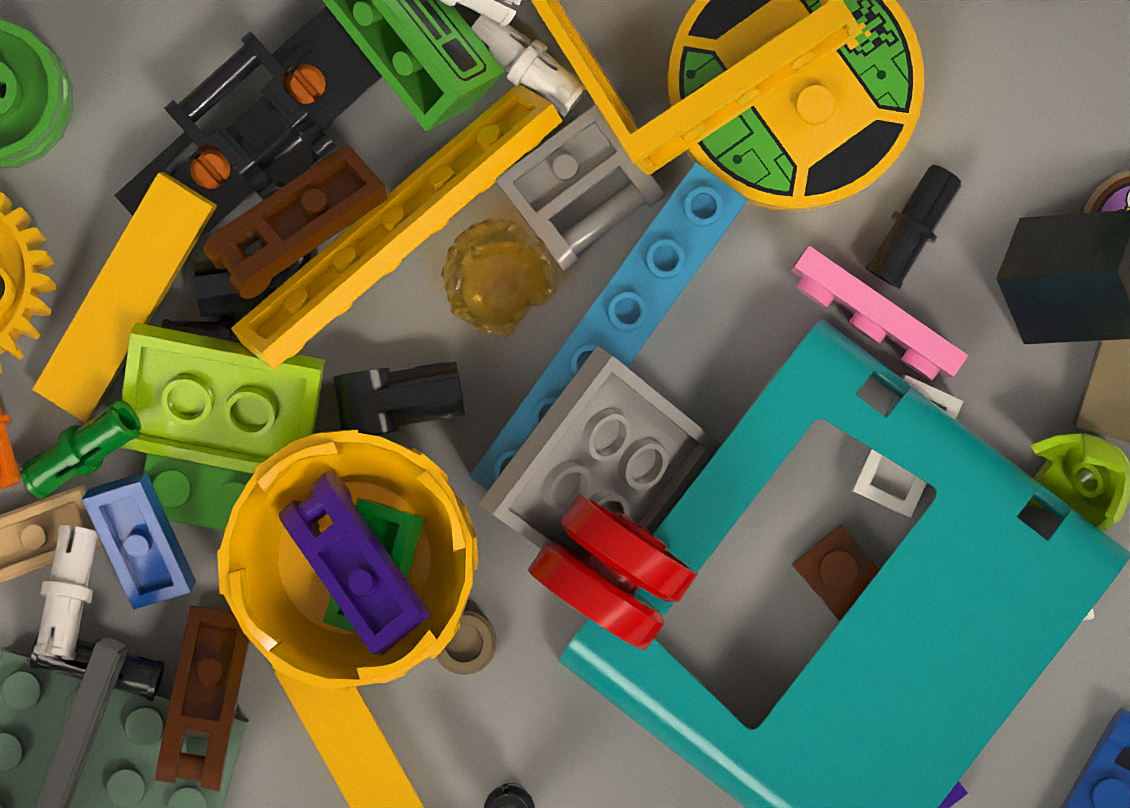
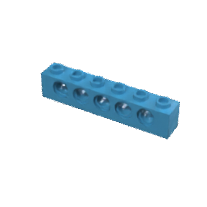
[469,162,748,490]

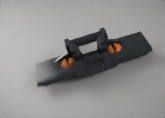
[114,6,382,243]

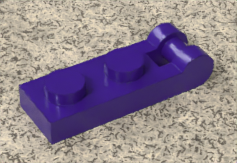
[279,471,431,655]

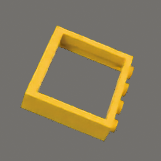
[531,0,863,176]

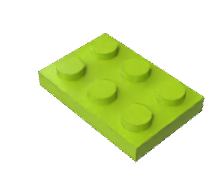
[119,323,325,474]

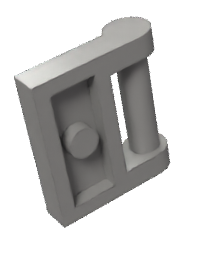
[495,104,665,272]

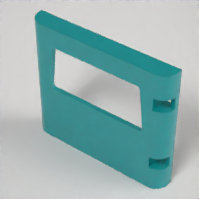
[558,318,1130,808]

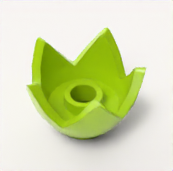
[1025,434,1130,532]

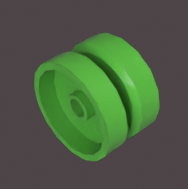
[0,19,73,168]

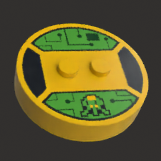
[666,0,924,212]

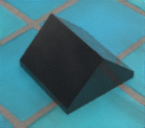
[996,210,1130,345]

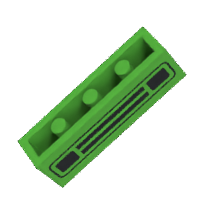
[322,0,505,132]

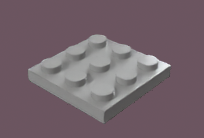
[479,346,721,557]

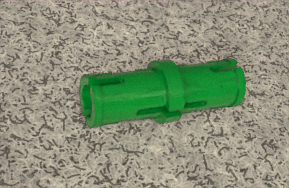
[20,401,141,499]

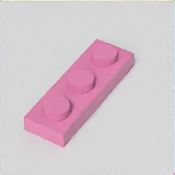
[790,246,968,381]

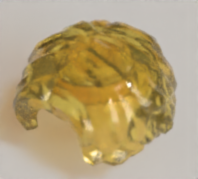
[441,218,557,337]

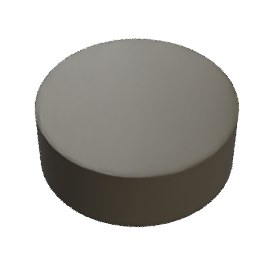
[436,610,497,675]

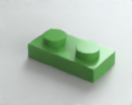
[144,453,253,531]

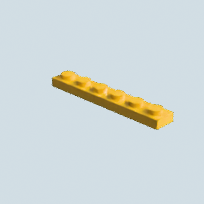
[231,84,563,370]

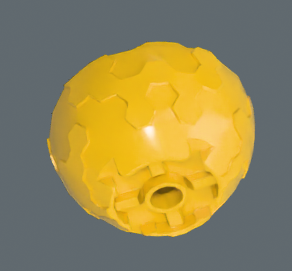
[217,430,478,691]

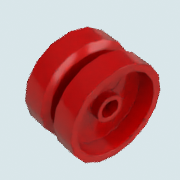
[527,494,698,651]

